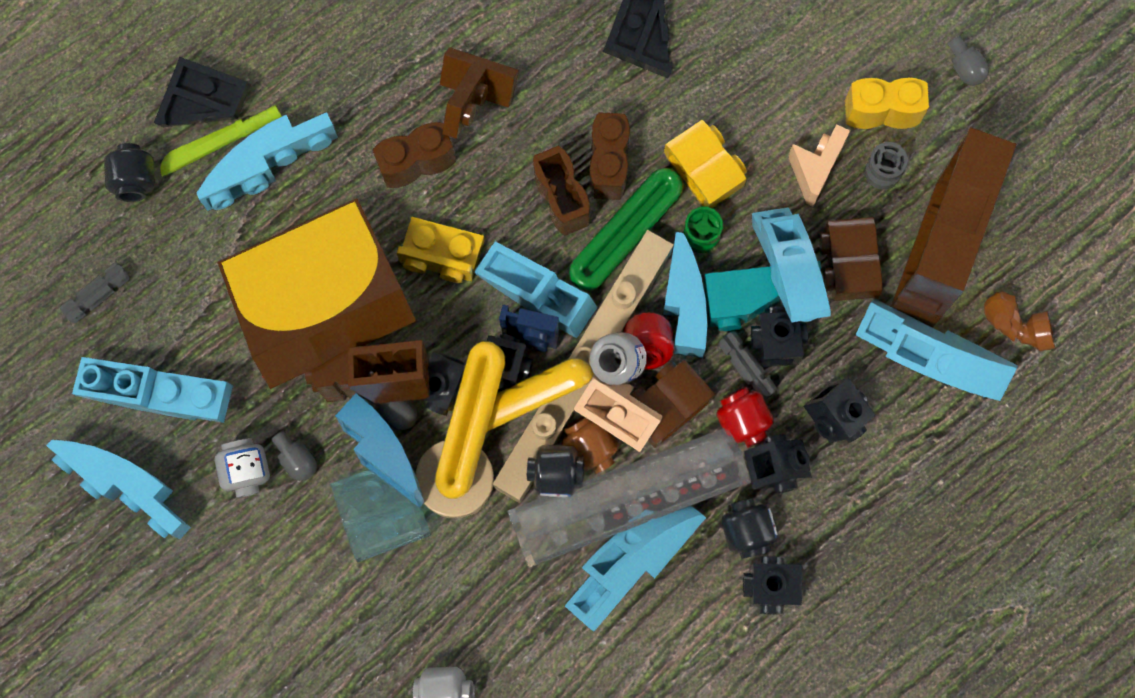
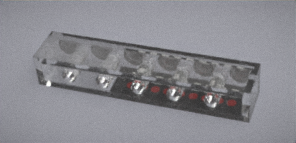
[507,428,750,568]

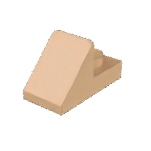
[789,124,850,207]
[573,376,663,452]

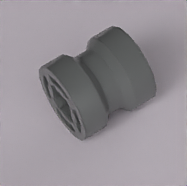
[864,142,908,190]

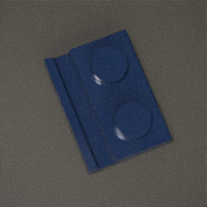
[499,305,560,352]

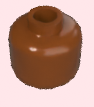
[561,416,619,474]

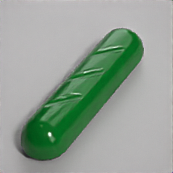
[569,168,683,291]

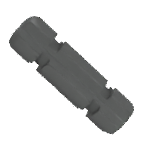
[60,263,130,324]
[719,331,777,400]

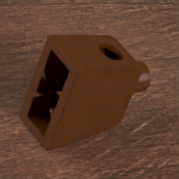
[347,340,430,403]

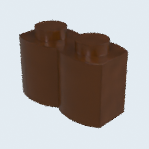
[590,112,630,200]
[372,122,456,188]
[533,145,589,236]
[819,217,882,301]
[631,360,715,449]

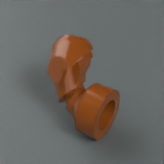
[984,291,1055,352]

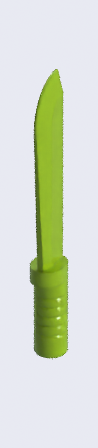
[160,105,282,177]

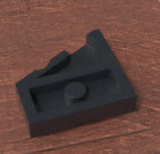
[602,0,673,78]
[154,57,251,128]

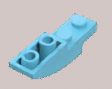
[197,112,338,211]
[752,207,831,323]
[856,299,1018,401]
[72,357,233,423]
[46,440,191,539]
[565,504,706,632]

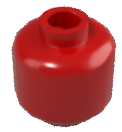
[623,313,674,369]
[716,387,774,448]

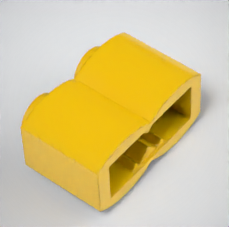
[845,78,929,129]
[664,120,747,208]

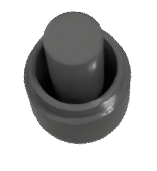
[947,35,989,86]
[373,400,418,431]
[271,430,317,481]

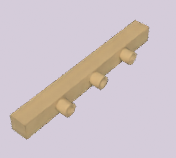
[493,230,674,504]

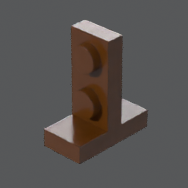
[439,47,519,139]

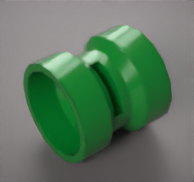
[683,207,723,253]

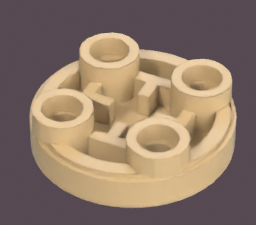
[415,441,494,518]

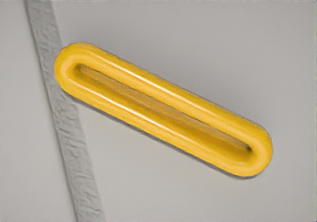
[435,341,505,499]
[487,358,594,432]

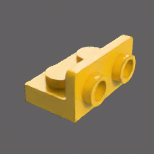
[396,217,485,283]

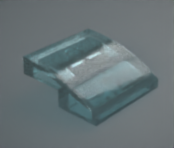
[331,470,431,562]

